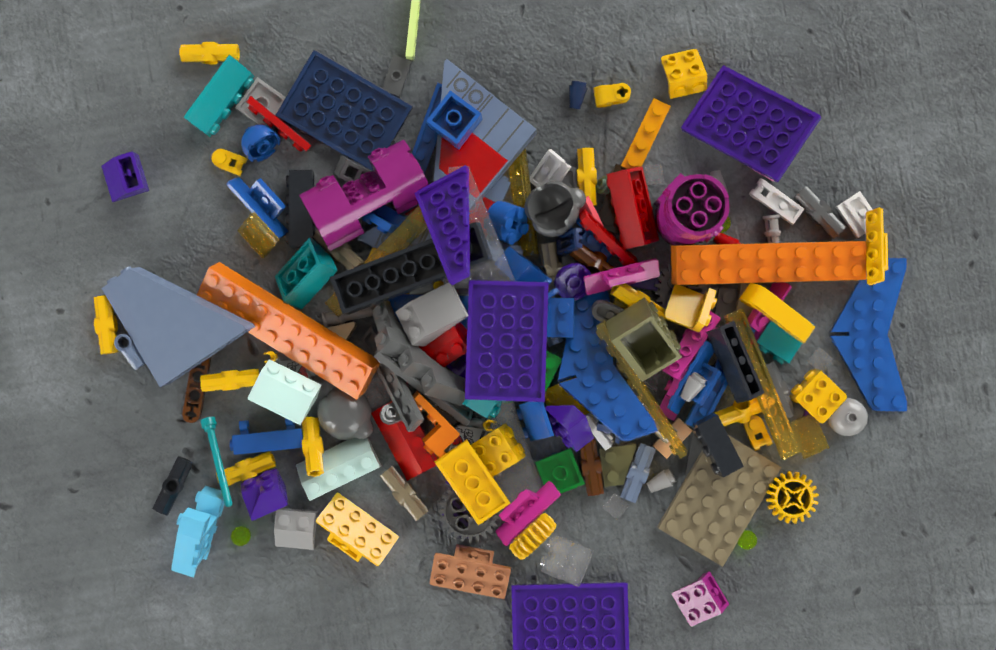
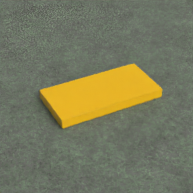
[434,439,510,526]

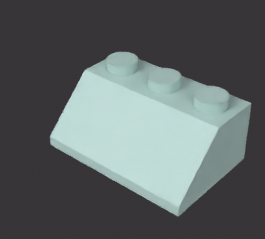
[248,359,321,425]

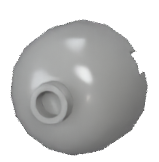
[828,398,868,436]

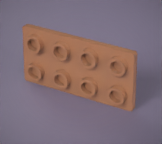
[429,544,511,599]

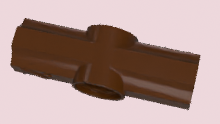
[569,241,615,274]
[580,436,604,496]

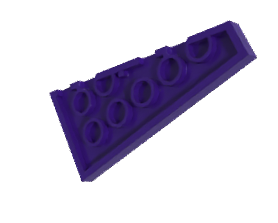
[415,165,470,285]

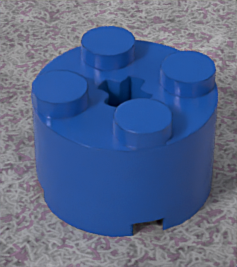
[484,201,529,245]

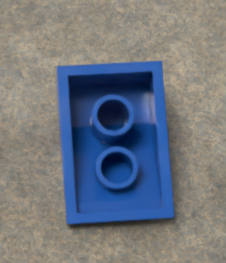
[516,402,554,441]

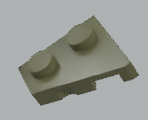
[599,444,636,487]

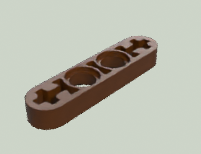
[182,357,211,423]

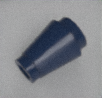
[569,81,588,109]

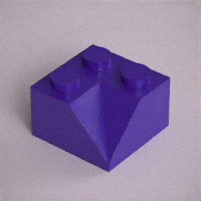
[241,468,288,521]

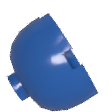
[241,124,280,162]

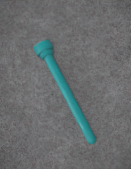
[200,417,232,507]

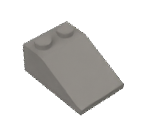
[396,282,469,347]

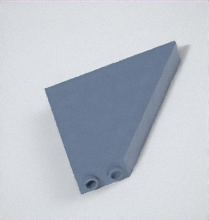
[101,266,255,387]

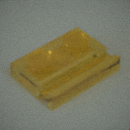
[237,212,280,259]
[787,414,830,459]

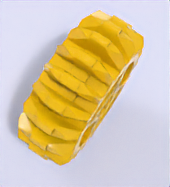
[766,471,819,524]
[509,513,556,560]

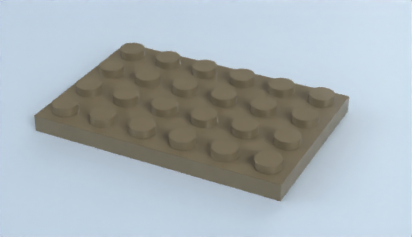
[657,435,782,567]

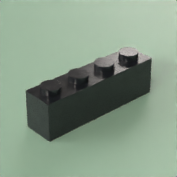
[286,170,315,248]
[706,321,765,403]

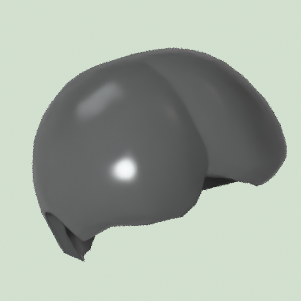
[524,180,586,237]
[317,387,373,440]

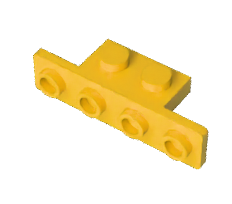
[865,207,888,285]

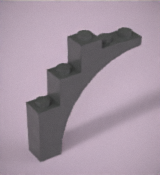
[372,300,466,405]

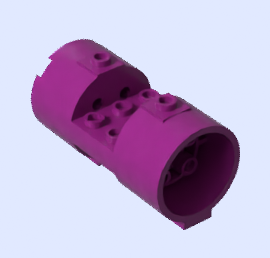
[299,140,429,251]
[654,173,729,245]

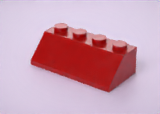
[606,166,659,250]
[407,322,467,383]
[371,401,439,481]

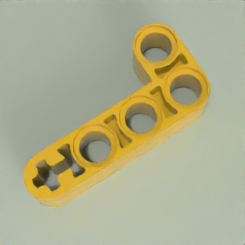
[739,283,815,343]

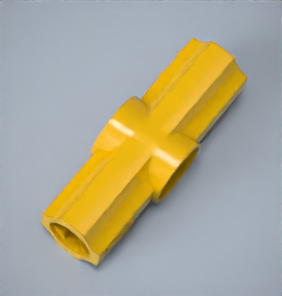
[179,42,240,64]
[577,147,597,206]
[610,283,666,317]
[93,295,118,355]
[200,369,259,392]
[714,393,772,427]
[302,417,324,477]
[216,451,276,486]

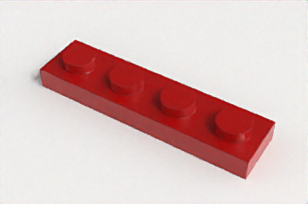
[246,96,312,152]
[579,209,638,266]

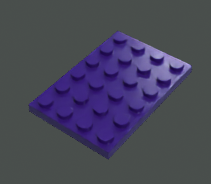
[681,65,821,182]
[465,280,549,402]
[511,582,629,650]

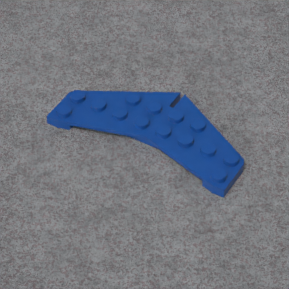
[830,258,907,411]
[558,290,657,441]

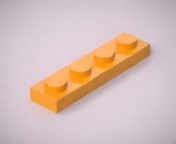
[621,98,671,169]

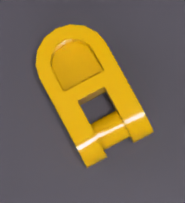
[211,149,247,176]
[743,415,773,451]

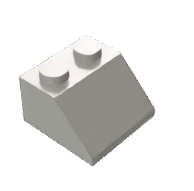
[274,508,318,550]

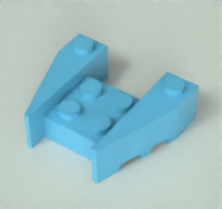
[171,486,224,578]

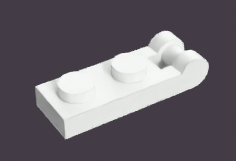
[749,178,804,225]

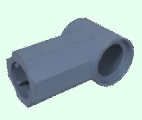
[114,333,146,370]

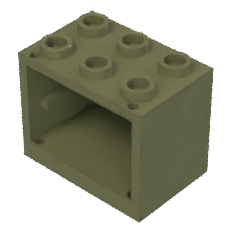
[605,297,682,382]

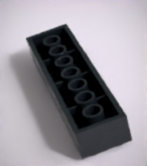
[330,222,494,315]

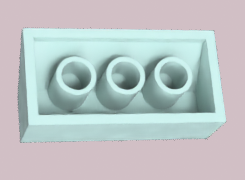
[296,438,382,501]

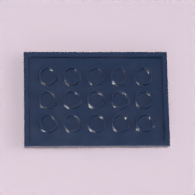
[276,50,413,171]

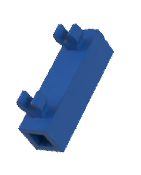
[230,418,303,455]

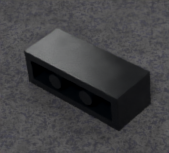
[693,413,744,478]

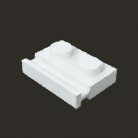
[528,149,572,187]
[835,191,873,239]
[585,413,614,451]

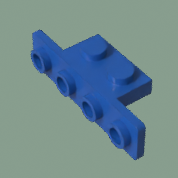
[226,177,289,240]
[361,205,420,243]
[667,341,722,414]

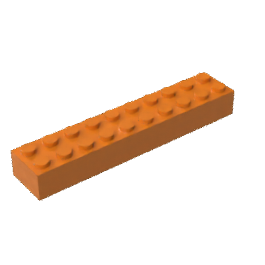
[671,241,866,285]
[197,262,380,400]

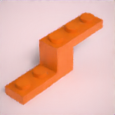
[412,391,460,459]

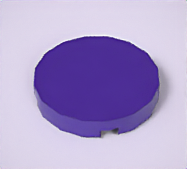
[554,263,591,300]

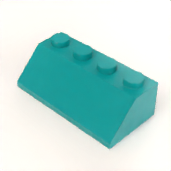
[184,55,255,137]

